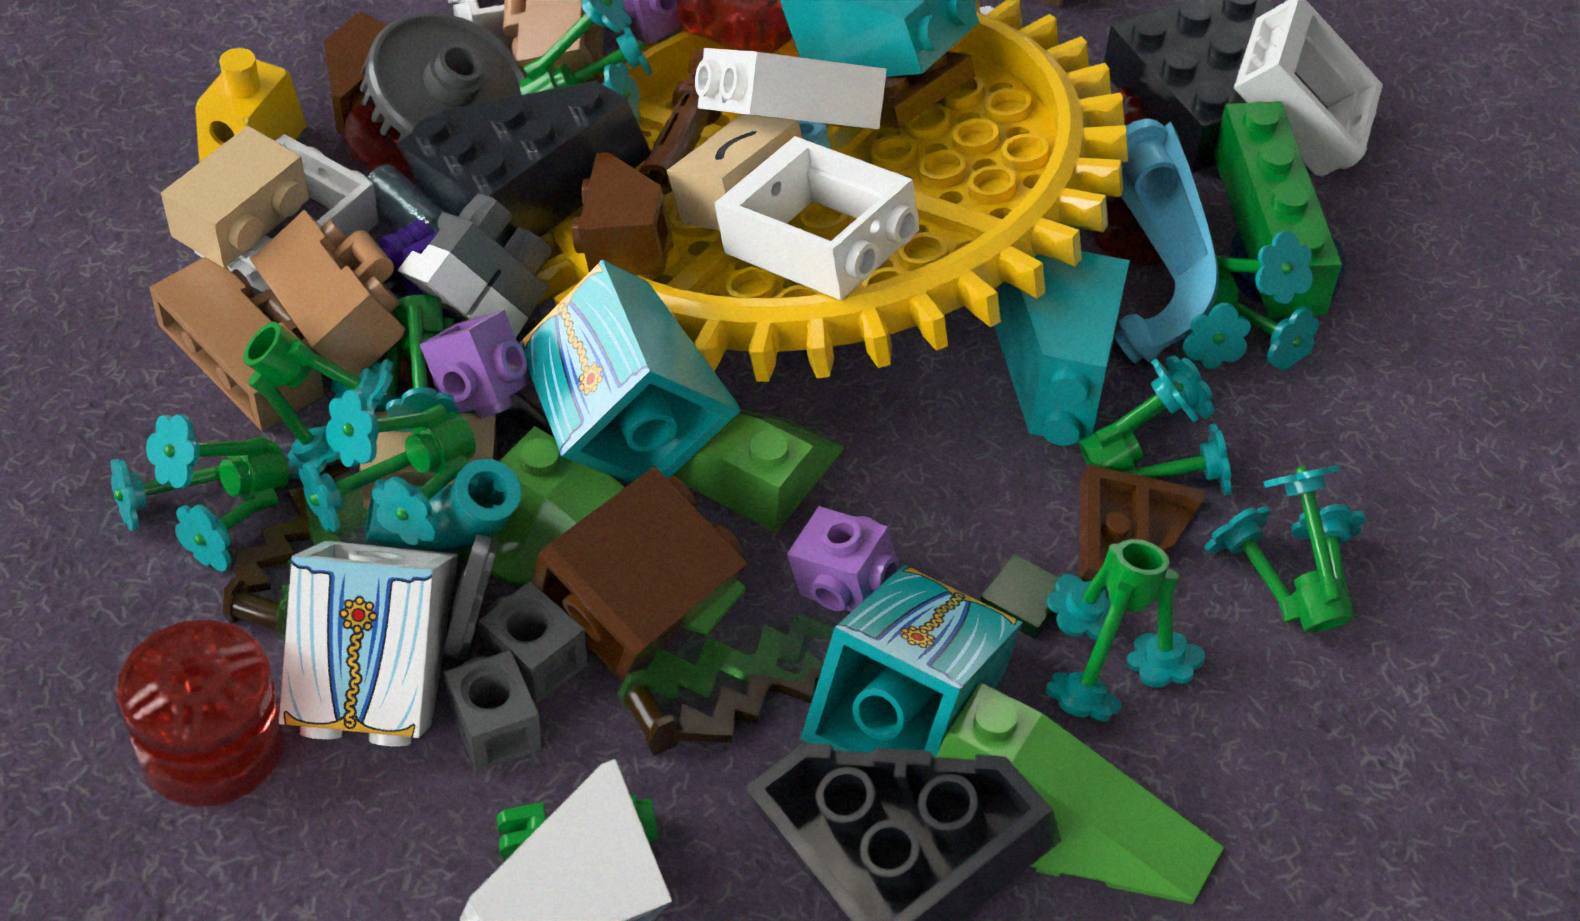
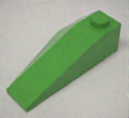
[672,409,843,533]
[456,426,746,635]
[936,682,1224,904]

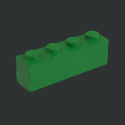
[1214,101,1342,318]

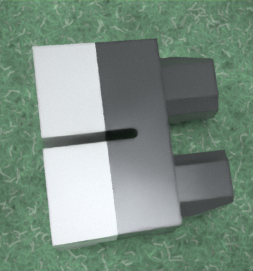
[397,193,552,337]

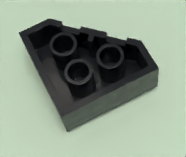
[1104,0,1274,173]
[397,80,651,248]
[745,743,1062,921]

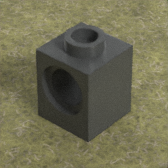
[478,581,588,704]
[444,650,542,772]

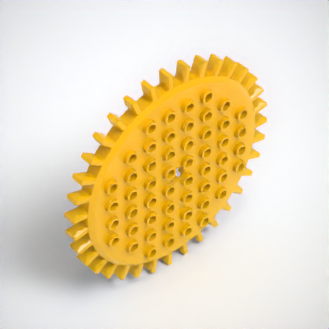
[537,0,1128,382]

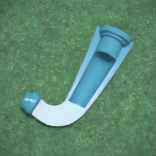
[1114,118,1219,364]

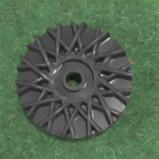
[360,13,527,148]

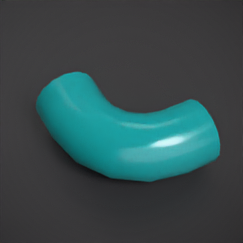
[364,459,521,552]

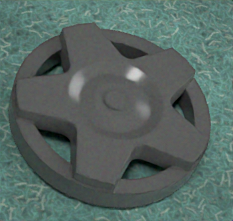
[442,533,499,661]

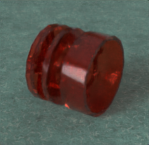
[117,619,284,807]

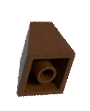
[532,466,748,684]

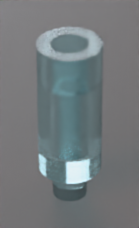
[367,165,445,232]

